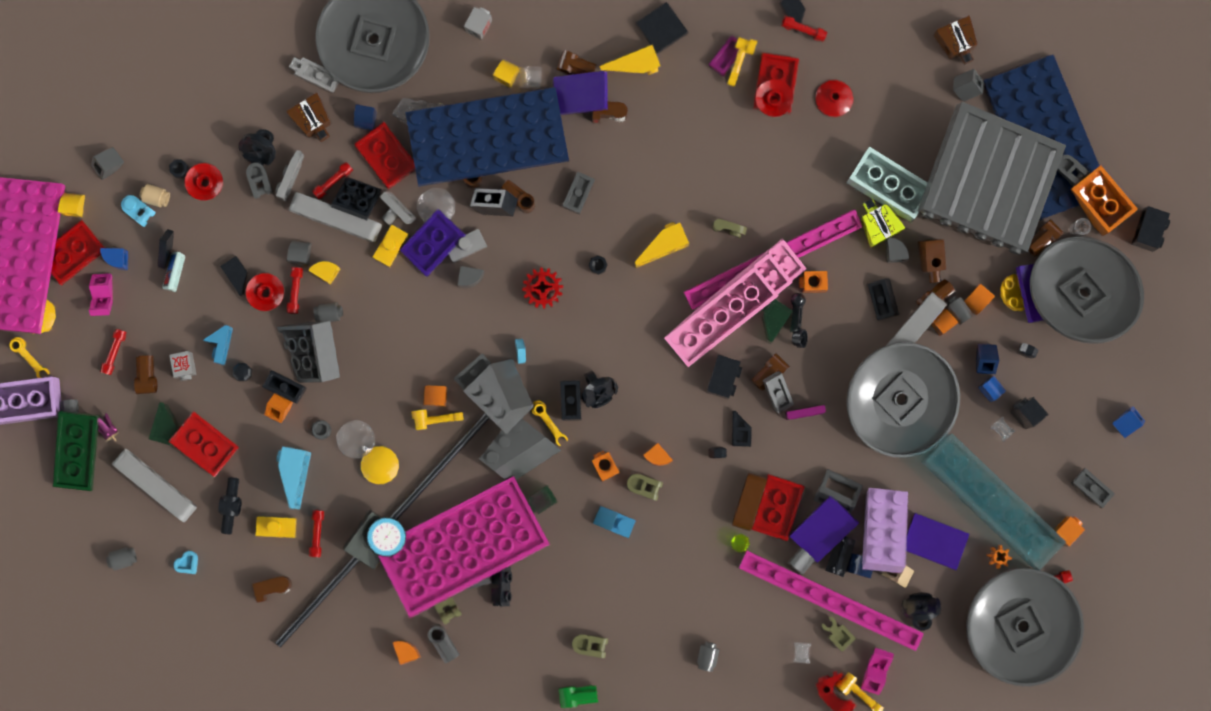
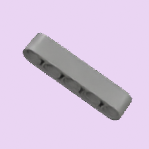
[288,192,382,243]
[886,292,947,346]
[112,448,197,523]

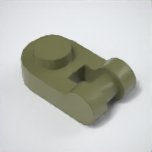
[712,219,747,238]
[627,474,663,501]
[434,596,462,625]
[572,634,608,658]

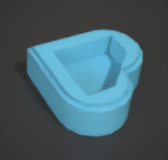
[515,339,526,364]
[173,551,198,574]

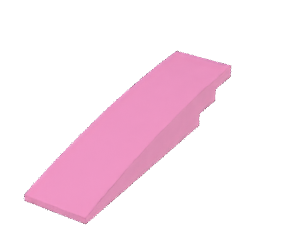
[664,238,807,367]

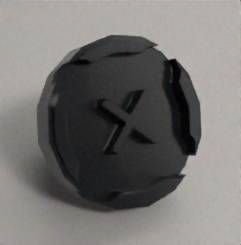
[238,129,276,166]
[581,371,618,408]
[902,592,941,631]

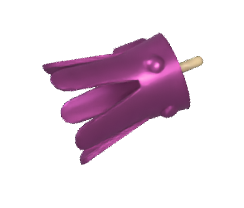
[98,413,119,441]

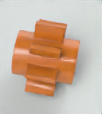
[986,545,1012,569]

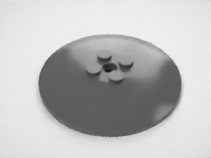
[316,0,430,93]
[1030,237,1144,344]
[847,342,960,458]
[967,568,1084,686]

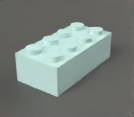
[846,147,927,223]

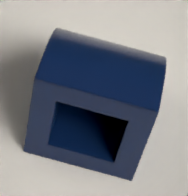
[354,104,377,131]
[976,344,1000,374]
[846,553,873,578]

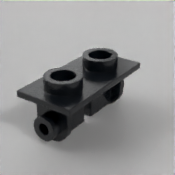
[825,536,856,577]
[491,567,512,607]

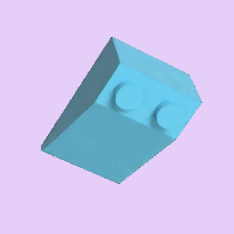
[277,447,311,509]

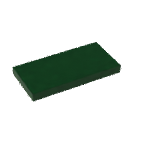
[53,410,99,491]

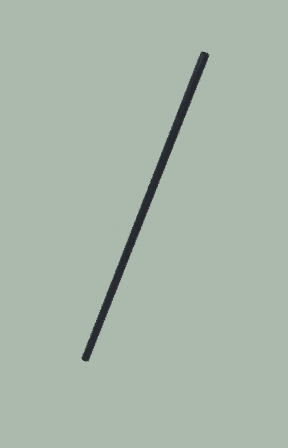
[275,413,490,648]

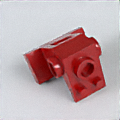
[816,671,856,711]

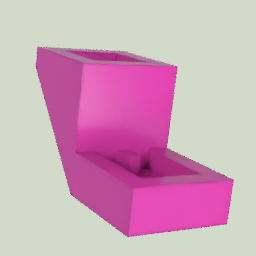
[89,273,113,316]
[861,647,894,695]

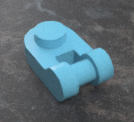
[121,195,156,227]

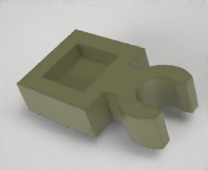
[821,616,856,652]

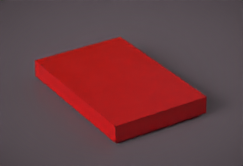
[753,53,799,115]
[354,122,415,190]
[51,220,105,285]
[168,411,239,478]
[751,474,805,541]

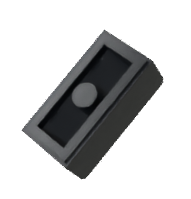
[867,278,899,321]
[262,370,307,404]

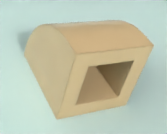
[881,565,914,588]

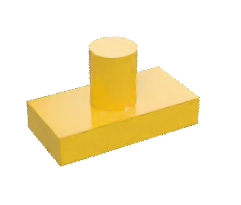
[373,225,409,267]
[256,517,297,538]

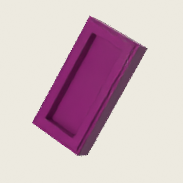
[708,35,739,77]
[785,405,826,420]

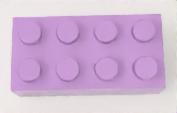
[0,377,61,425]
[862,488,908,573]

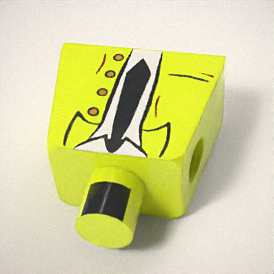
[861,199,905,248]

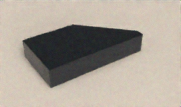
[780,0,806,33]
[158,229,174,269]
[220,256,248,296]
[732,411,752,447]

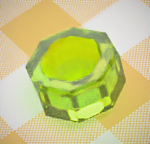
[731,533,750,553]

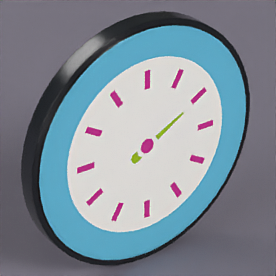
[367,517,406,557]

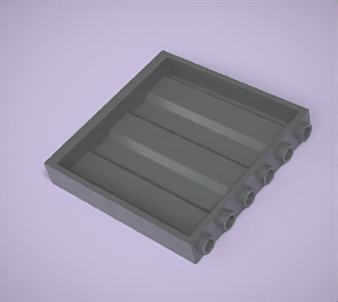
[917,102,1066,255]

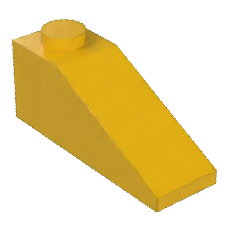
[600,45,661,75]
[634,222,689,268]

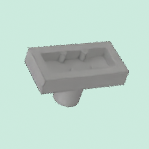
[380,192,417,224]
[449,229,487,263]

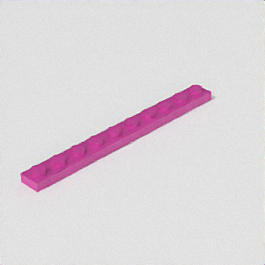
[683,209,863,310]
[739,551,924,651]

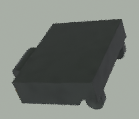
[343,510,382,569]

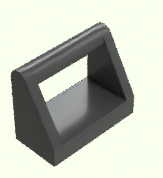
[814,469,863,514]

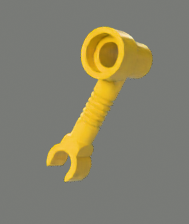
[728,37,757,87]
[9,337,50,378]
[531,400,568,446]
[411,409,464,430]
[834,672,884,711]

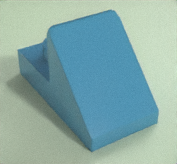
[203,325,233,365]
[593,506,636,538]

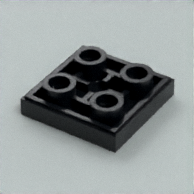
[331,176,382,221]

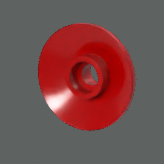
[755,79,794,117]
[815,80,853,117]
[185,163,223,201]
[246,273,284,311]

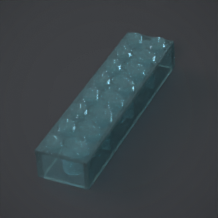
[922,434,1066,570]

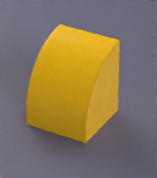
[493,60,521,88]
[58,193,85,217]
[309,261,341,285]

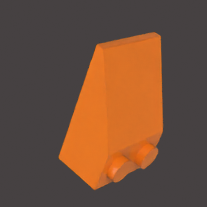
[1071,165,1138,237]

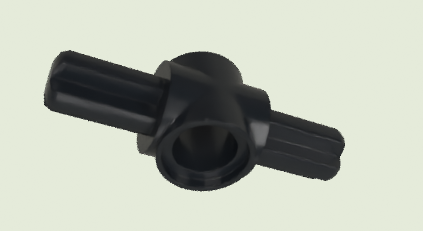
[218,477,242,535]

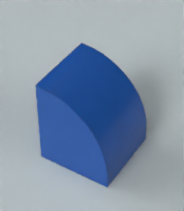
[100,248,128,270]
[978,375,1006,402]
[1112,406,1145,438]

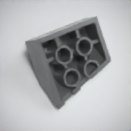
[277,321,340,383]
[464,359,534,434]
[479,419,561,480]

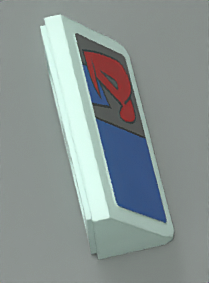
[162,252,185,292]

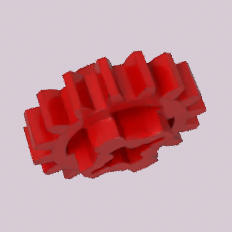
[522,267,564,309]

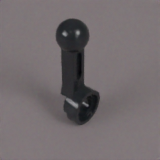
[790,293,808,348]

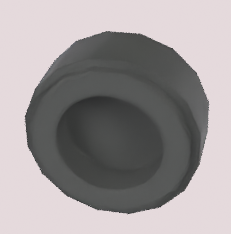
[312,420,332,440]

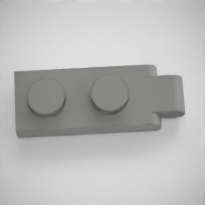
[289,57,339,93]
[275,150,304,202]

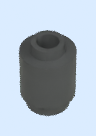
[945,296,972,325]
[314,302,343,322]
[106,547,137,571]
[697,642,720,672]

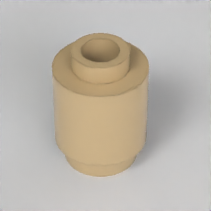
[139,184,170,207]

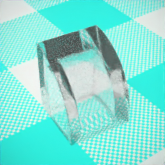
[518,67,543,90]

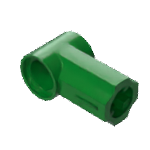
[558,685,598,708]

